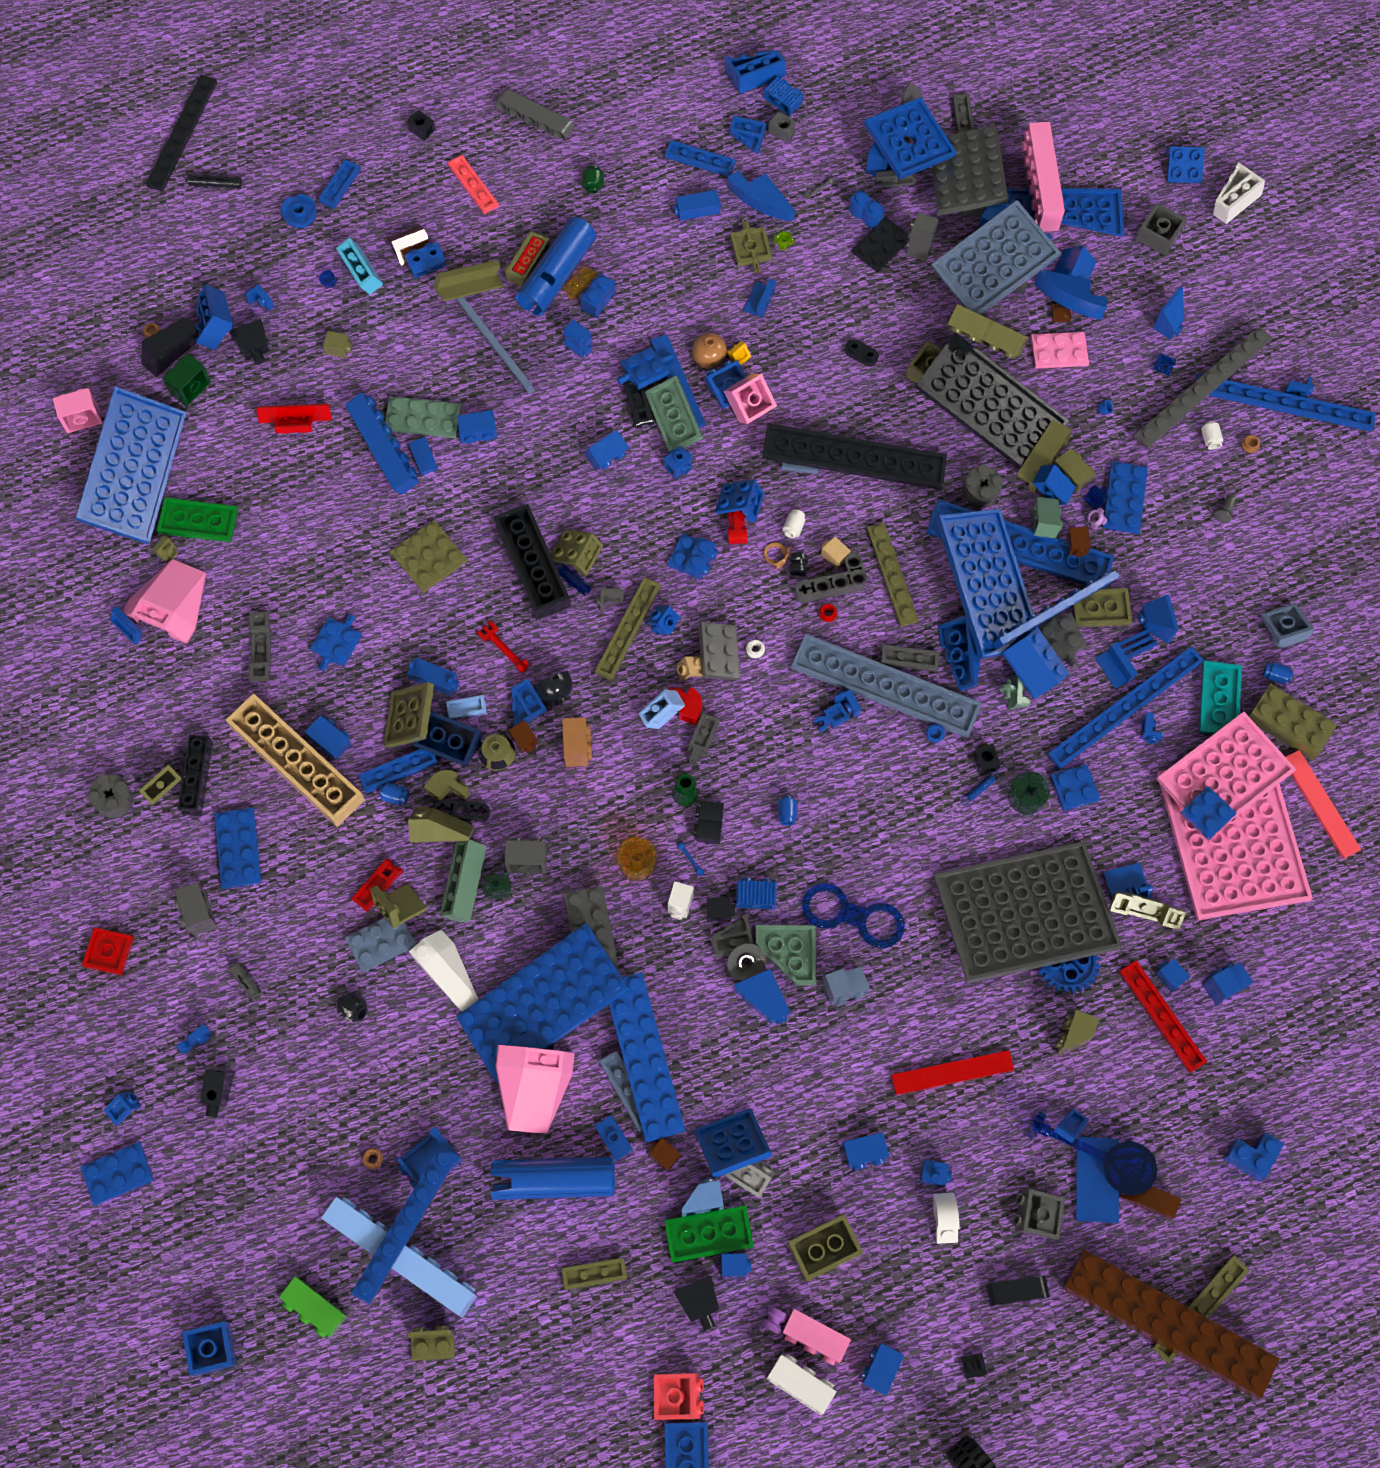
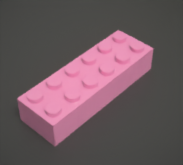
[1022,122,1065,232]

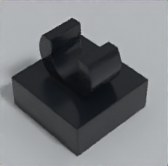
[961,1353,987,1379]

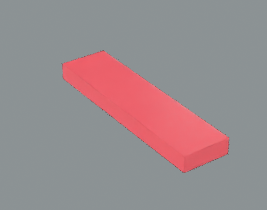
[447,155,499,214]

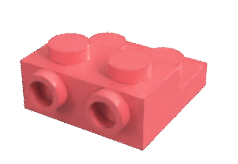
[654,1373,704,1420]

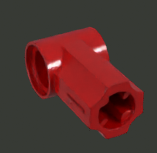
[728,510,747,544]

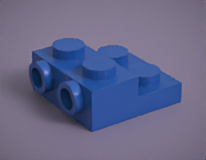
[704,360,746,410]
[667,533,718,580]

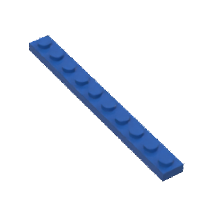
[1195,374,1376,432]
[1047,646,1204,770]

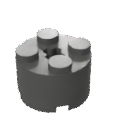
[963,464,1003,508]
[88,774,133,818]

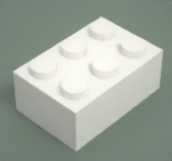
[766,1354,837,1415]

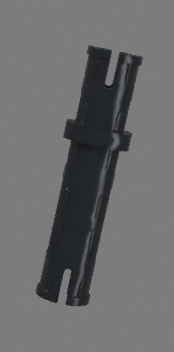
[187,174,242,189]

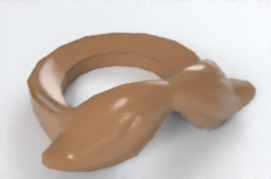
[764,542,792,569]

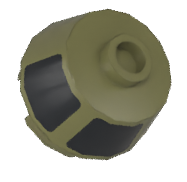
[478,734,516,771]

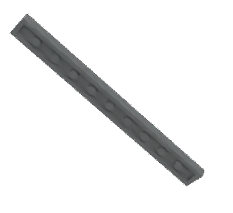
[1134,326,1272,449]

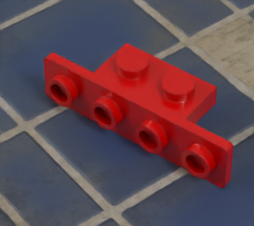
[256,403,332,434]

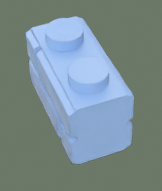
[639,689,685,729]

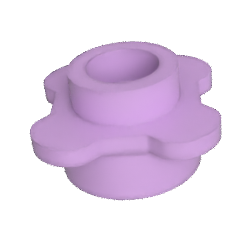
[1087,508,1107,529]

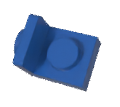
[245,284,274,311]
[1284,376,1314,397]
[833,690,861,718]
[1140,712,1164,744]
[103,1091,142,1126]

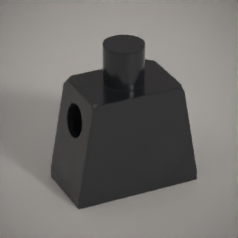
[229,319,270,364]
[200,1070,234,1118]
[674,1276,719,1331]

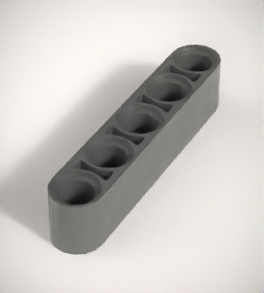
[494,89,575,141]

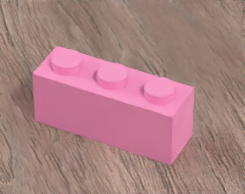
[782,1309,851,1366]

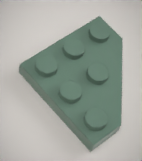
[756,925,816,986]

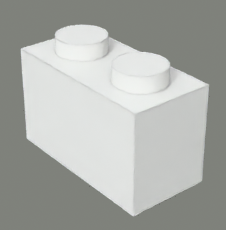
[668,881,694,920]

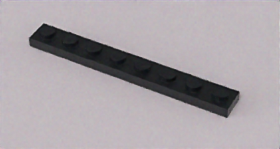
[146,75,217,192]

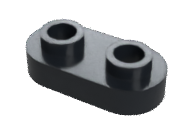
[845,340,879,366]

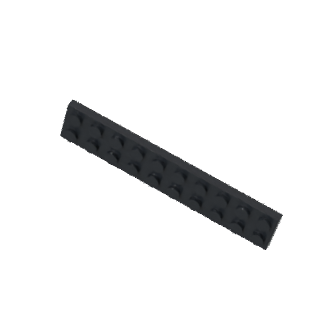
[762,423,947,490]

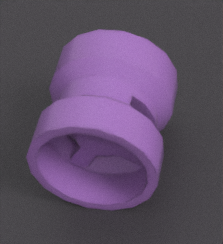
[760,1306,789,1336]

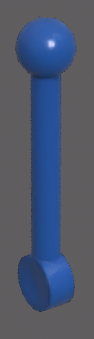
[677,842,704,876]

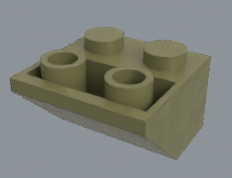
[1055,1009,1100,1056]

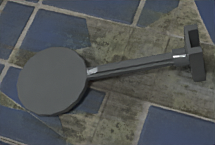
[876,84,923,188]

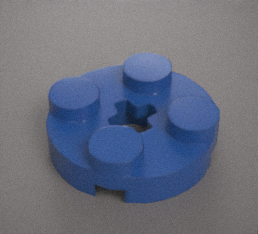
[281,194,317,228]

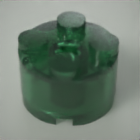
[1007,772,1050,815]

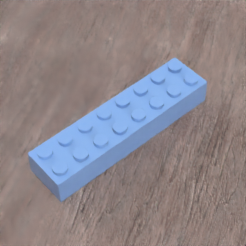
[321,1197,477,1318]

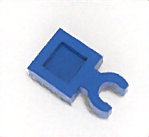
[814,702,850,733]
[176,1024,212,1055]

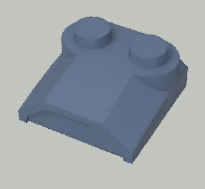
[1261,602,1314,647]

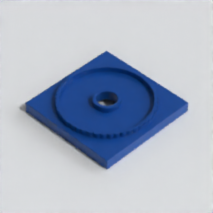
[863,97,957,180]

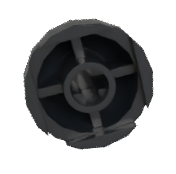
[534,670,573,705]

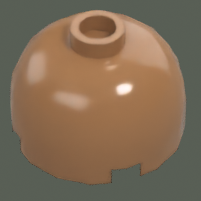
[692,332,727,369]

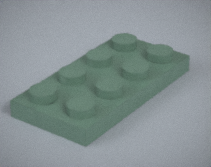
[645,376,704,452]
[385,396,462,438]

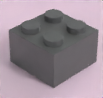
[1136,203,1188,256]
[505,838,548,874]
[174,882,218,936]

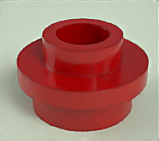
[818,604,837,622]

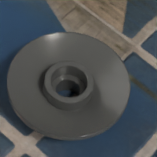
[727,943,766,981]

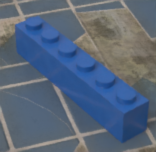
[345,392,419,494]

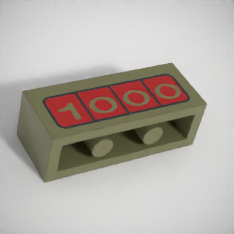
[505,231,550,286]

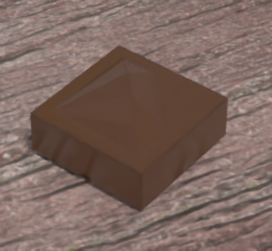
[1051,304,1071,322]

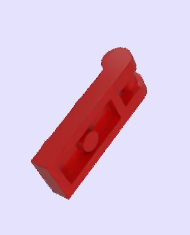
[351,858,403,912]

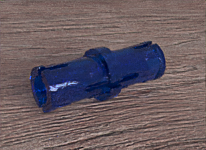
[558,564,592,596]

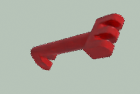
[476,620,529,673]

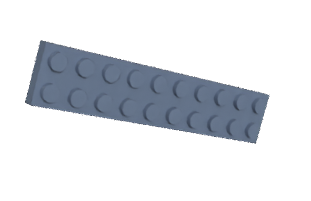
[791,634,982,738]

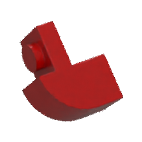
[668,687,702,726]

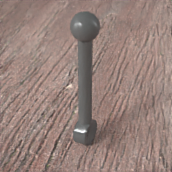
[804,177,834,200]

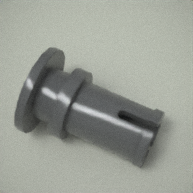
[1214,495,1238,523]

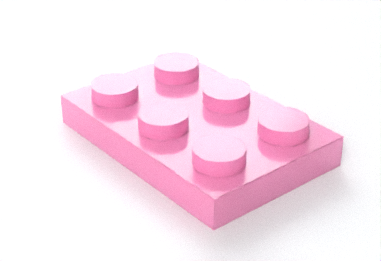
[1031,332,1089,369]

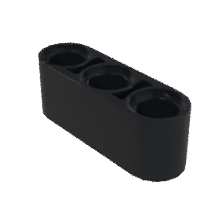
[986,1276,1050,1306]

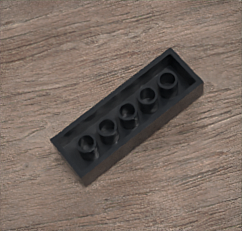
[494,504,571,620]

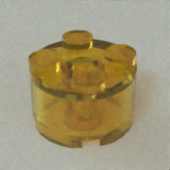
[617,837,657,881]

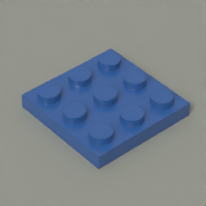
[694,1108,772,1179]

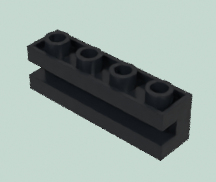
[178,735,213,816]

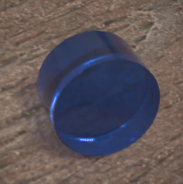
[319,271,337,288]

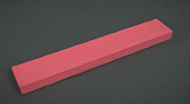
[1286,750,1361,859]

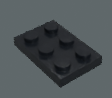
[851,217,908,273]

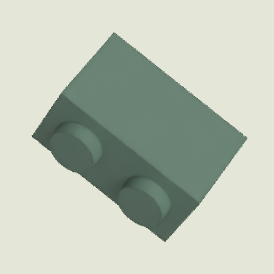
[1032,497,1063,538]

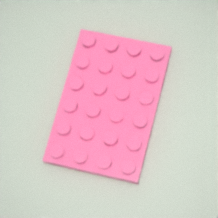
[1156,712,1296,824]

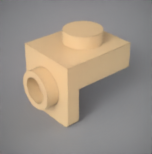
[676,656,702,681]

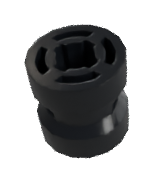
[788,552,809,577]

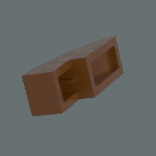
[1119,1177,1181,1220]

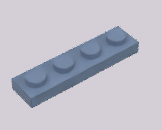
[599,1051,642,1133]

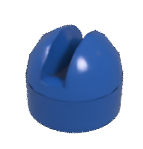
[1097,400,1113,415]

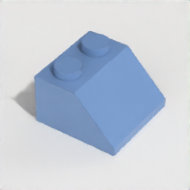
[681,1178,724,1217]

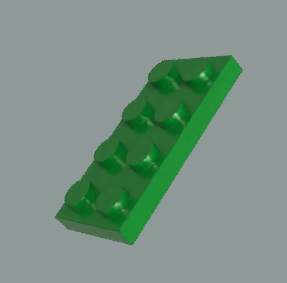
[157,498,239,543]
[664,1205,754,1263]

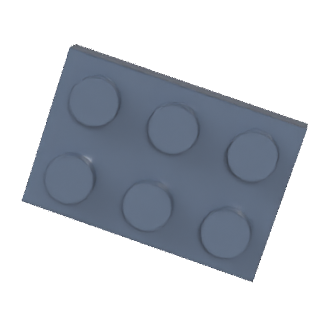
[345,918,416,973]

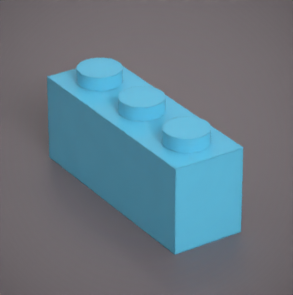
[336,238,383,295]

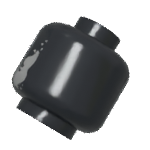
[337,992,368,1023]

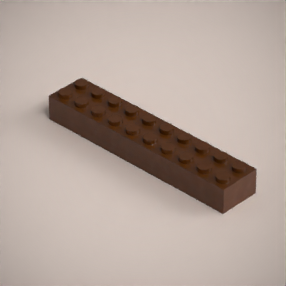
[1063,1249,1280,1399]

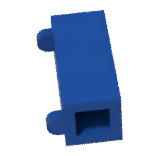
[673,190,721,221]
[407,657,460,696]

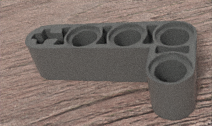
[795,553,867,603]

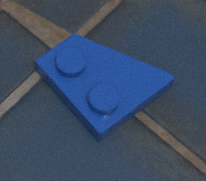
[729,116,767,154]
[512,679,547,726]

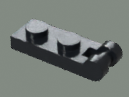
[623,381,654,429]

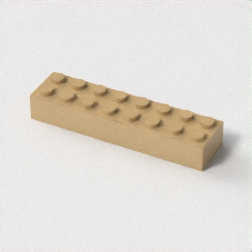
[226,694,365,827]

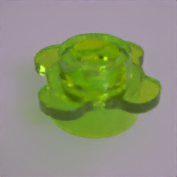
[774,231,795,250]

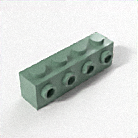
[440,840,487,923]

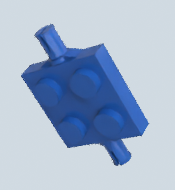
[616,347,673,389]
[310,614,362,672]

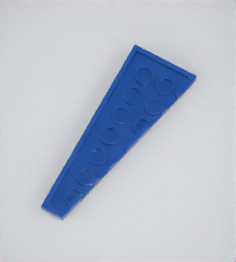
[987,188,1124,237]

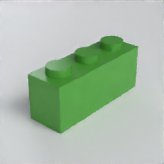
[279,1277,347,1338]

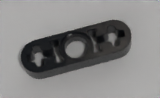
[434,800,490,822]

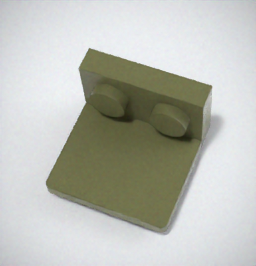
[551,529,603,576]
[370,884,427,928]
[407,1326,455,1361]

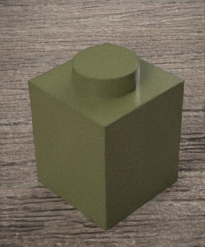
[323,331,353,358]

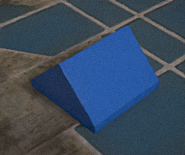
[1054,245,1097,279]

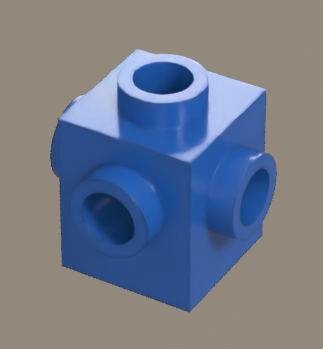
[664,446,693,480]
[646,605,681,635]

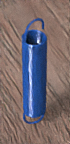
[961,771,999,805]

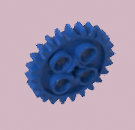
[1037,955,1101,995]

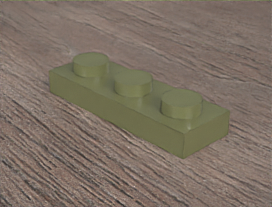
[562,1258,627,1290]

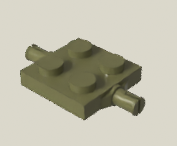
[730,219,772,274]

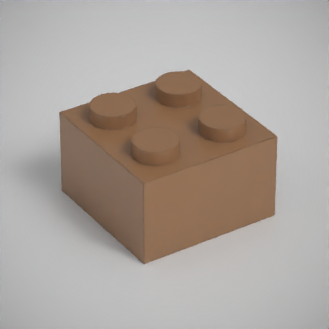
[562,717,592,767]

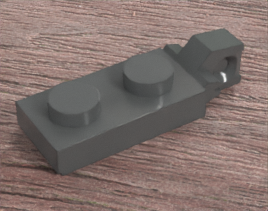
[688,713,721,766]

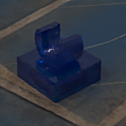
[1083,485,1108,510]

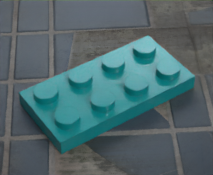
[1198,660,1242,735]

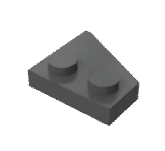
[712,914,753,958]

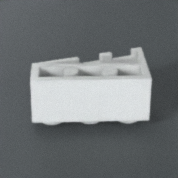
[1213,162,1265,224]

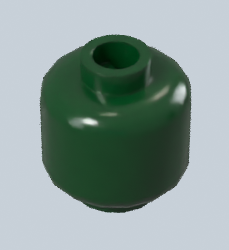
[582,166,604,193]

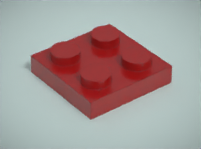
[81,927,134,976]

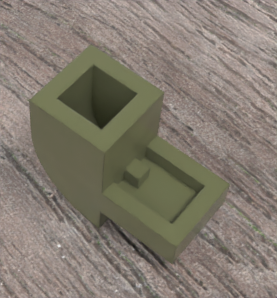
[424,770,470,801]

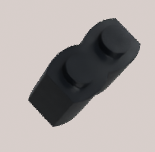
[693,801,724,844]

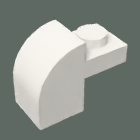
[933,1193,959,1244]

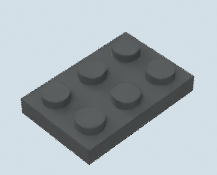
[699,622,740,680]

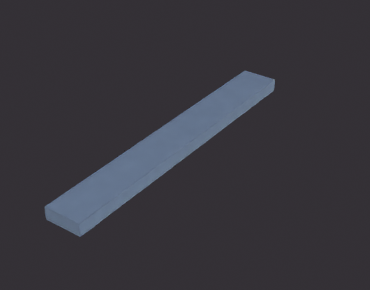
[455,297,535,394]

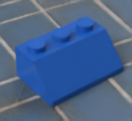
[1002,627,1070,699]

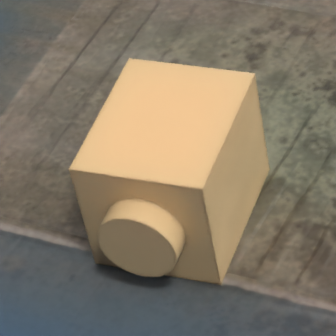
[821,537,851,569]

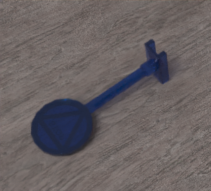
[1025,1111,1158,1196]

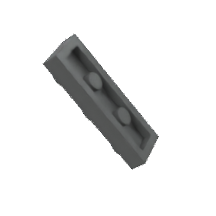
[881,645,939,672]

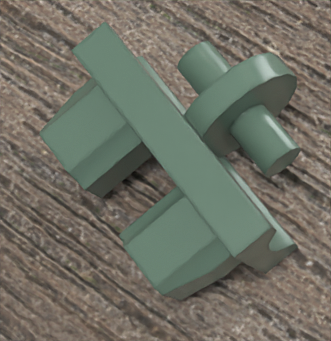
[1000,675,1030,710]

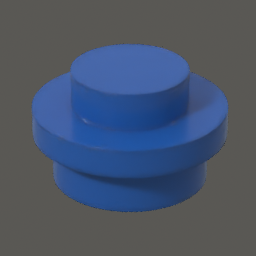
[926,723,945,743]

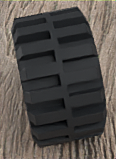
[946,1435,997,1468]

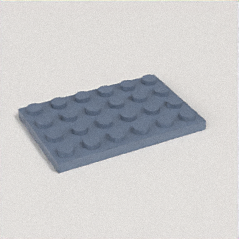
[931,200,1061,315]

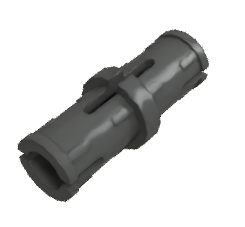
[230,963,263,1001]

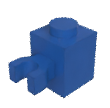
[920,1160,952,1187]

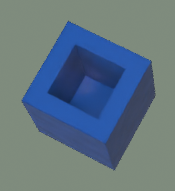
[1156,958,1190,993]
[721,1254,751,1277]

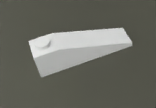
[409,930,478,1012]

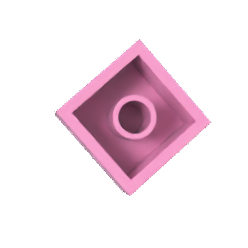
[724,373,777,424]
[53,388,103,433]

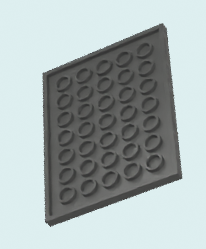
[933,841,1122,984]

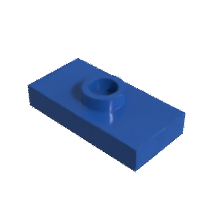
[594,1115,633,1161]

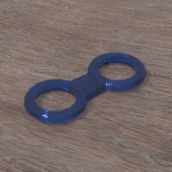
[802,883,905,949]

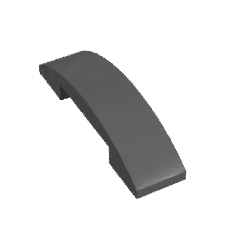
[249,612,271,682]

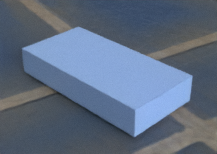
[446,695,487,720]

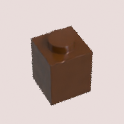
[1066,527,1091,557]
[508,720,538,754]
[649,1138,681,1172]

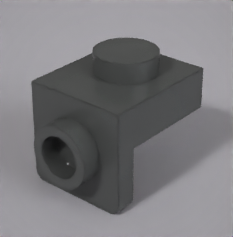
[597,587,624,612]

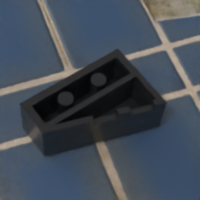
[142,317,199,377]

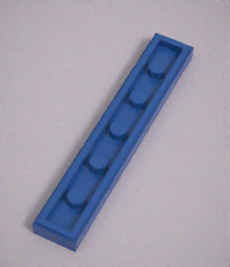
[650,334,705,428]

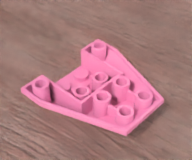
[122,559,206,644]
[495,1045,575,1134]

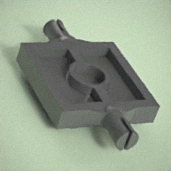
[1038,613,1087,668]

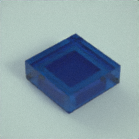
[1153,353,1176,376]

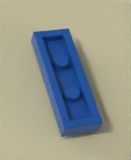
[318,160,361,209]

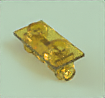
[562,265,598,301]

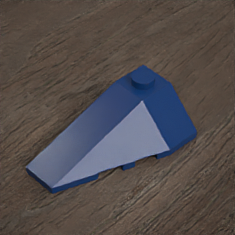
[938,615,980,691]

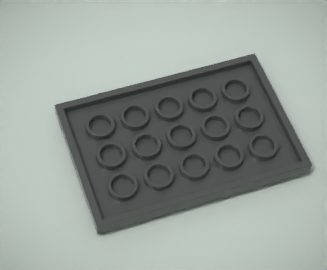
[932,125,1009,216]

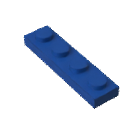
[665,140,736,177]
[358,749,438,794]

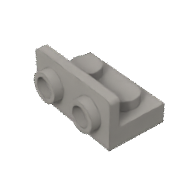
[725,1162,775,1198]

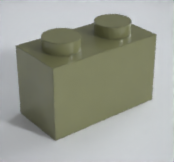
[1054,448,1096,493]
[139,764,182,805]

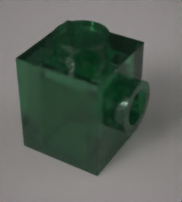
[482,873,512,900]

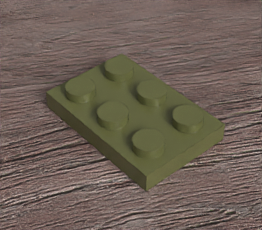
[1072,588,1132,627]

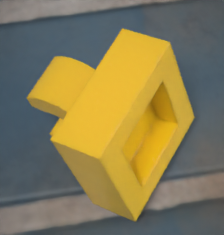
[727,341,751,366]

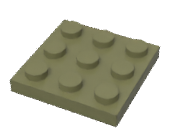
[389,520,468,593]
[383,682,434,748]

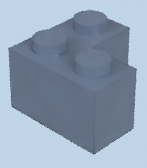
[823,967,870,1007]

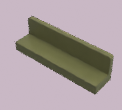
[433,260,503,302]
[1017,420,1072,493]

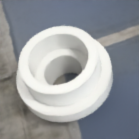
[746,640,765,658]

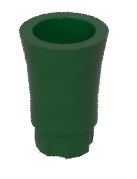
[672,773,698,807]

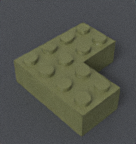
[948,304,1029,359]

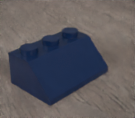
[413,711,485,766]

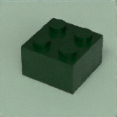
[163,353,211,407]

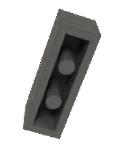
[905,212,939,262]

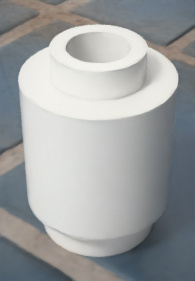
[1201,421,1223,450]
[782,509,805,538]

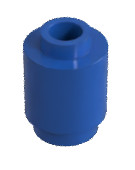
[1263,662,1293,685]
[379,782,410,806]
[778,796,797,826]

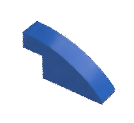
[727,171,795,221]
[1034,270,1107,320]

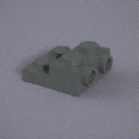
[1013,1189,1065,1240]

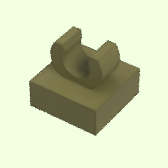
[152,536,178,562]

